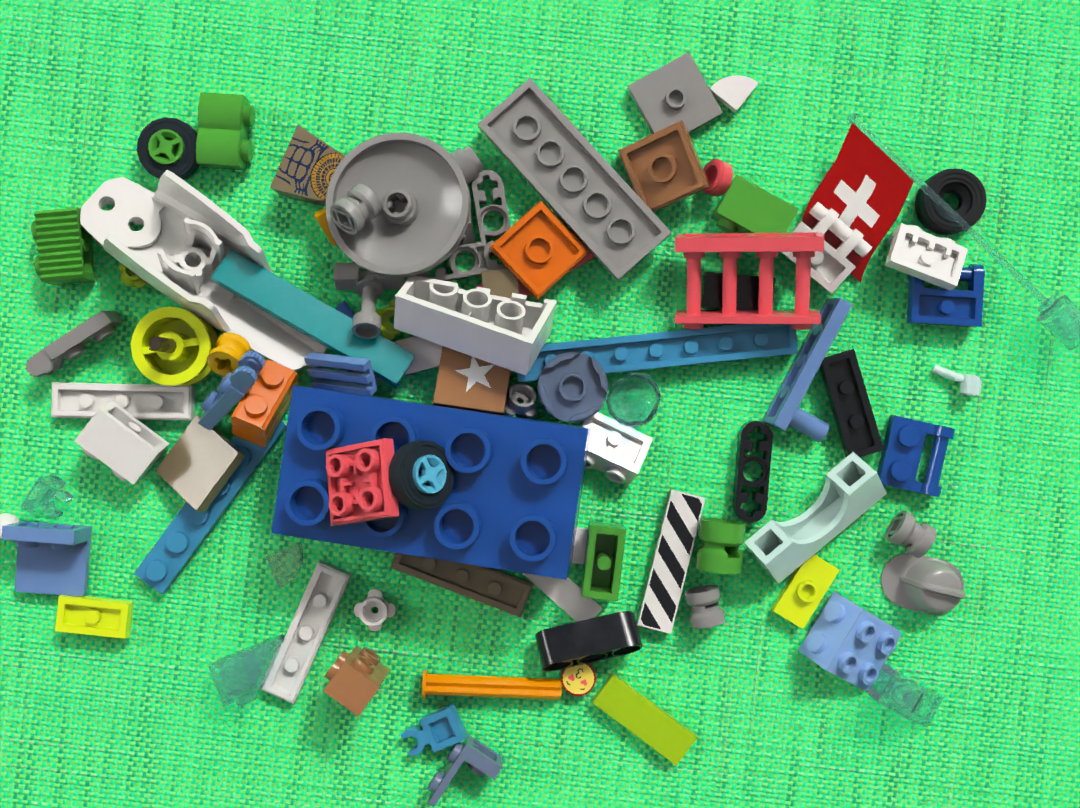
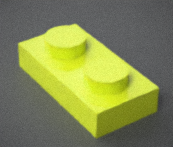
[55,595,134,639]

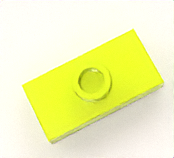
[771,554,840,629]

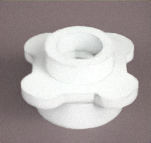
[354,589,396,631]

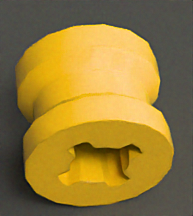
[207,332,251,377]

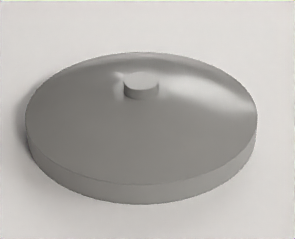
[326,133,471,278]

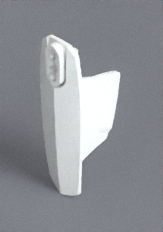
[80,170,327,371]

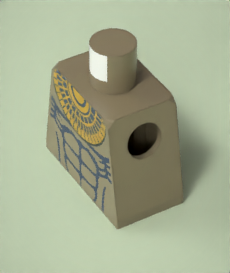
[270,126,345,207]

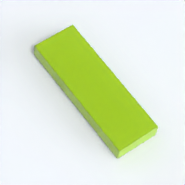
[592,672,697,766]

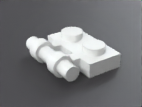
[782,202,872,294]

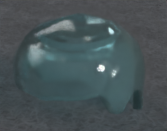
[606,372,661,428]

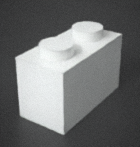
[75,401,169,485]

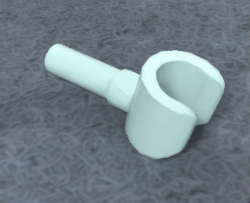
[932,364,982,396]

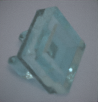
[20,475,73,518]

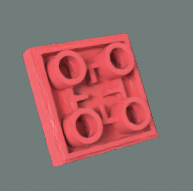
[325,438,399,526]

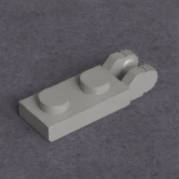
[25,311,123,377]

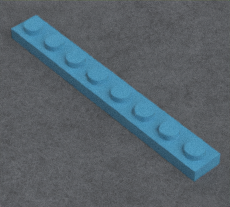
[517,324,798,383]

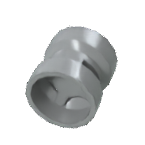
[330,184,382,235]
[885,510,937,558]
[684,585,726,629]

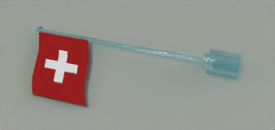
[802,113,1080,350]

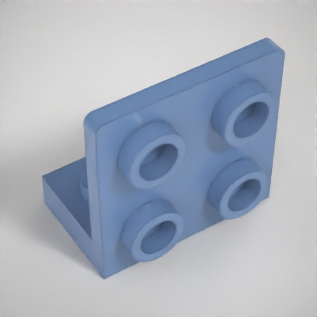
[1,521,92,596]

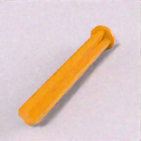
[422,670,562,700]

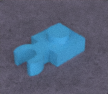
[401,703,468,756]

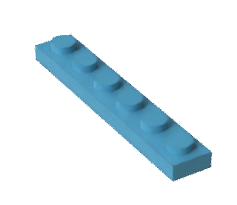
[134,419,287,594]

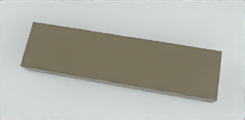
[390,553,533,617]

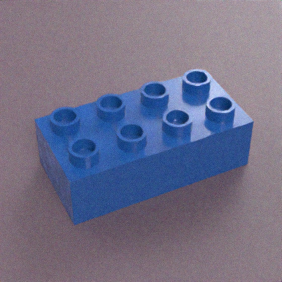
[271,385,591,580]

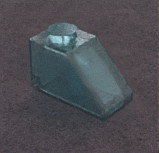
[208,634,284,707]
[865,663,945,728]

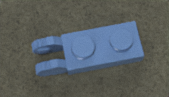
[198,350,265,430]

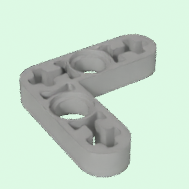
[417,170,511,282]

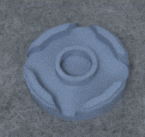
[537,352,608,423]

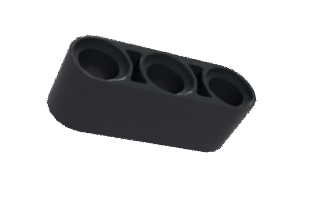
[535,611,642,671]

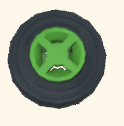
[137,117,200,180]

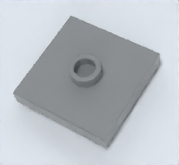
[627,52,723,134]

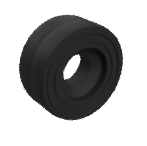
[915,168,986,235]

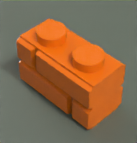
[231,360,298,447]

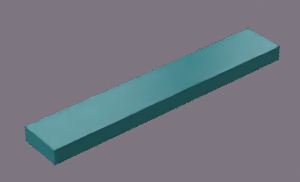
[211,249,415,388]

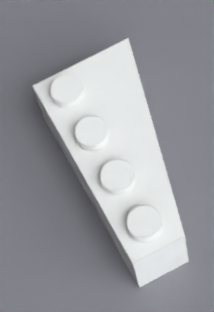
[394,276,557,376]

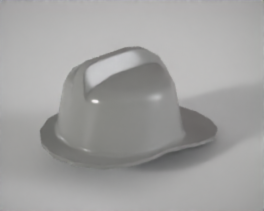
[881,553,965,614]

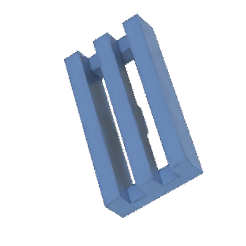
[304,352,377,396]

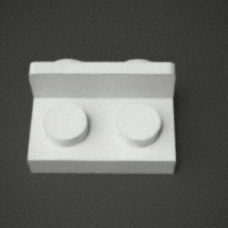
[885,223,968,291]
[581,412,653,484]

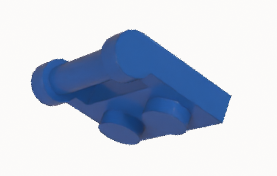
[907,264,985,328]
[877,415,955,497]

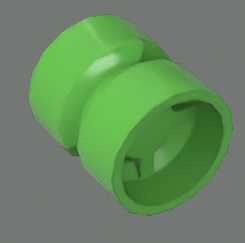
[696,518,746,574]

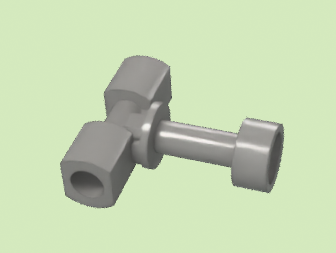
[334,262,407,339]

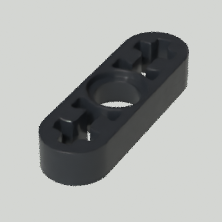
[732,421,773,522]

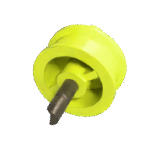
[131,307,218,386]

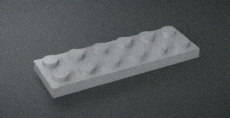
[478,78,672,282]

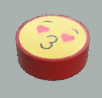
[561,663,596,696]

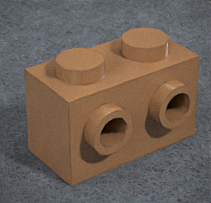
[323,645,390,717]

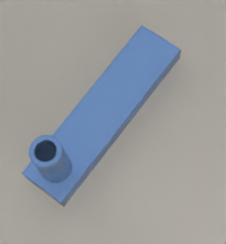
[762,298,852,442]

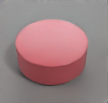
[702,159,733,197]

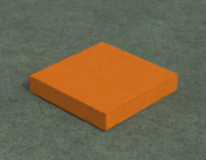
[489,200,589,301]

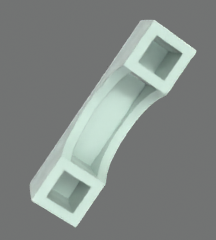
[744,452,887,584]

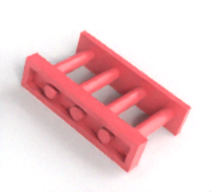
[675,232,824,330]

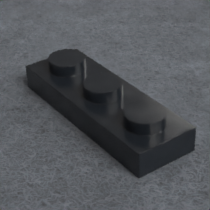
[819,349,884,457]

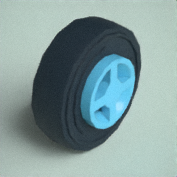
[389,440,454,510]

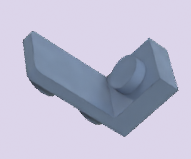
[427,734,503,807]

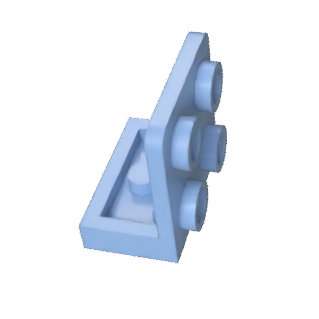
[798,591,901,690]

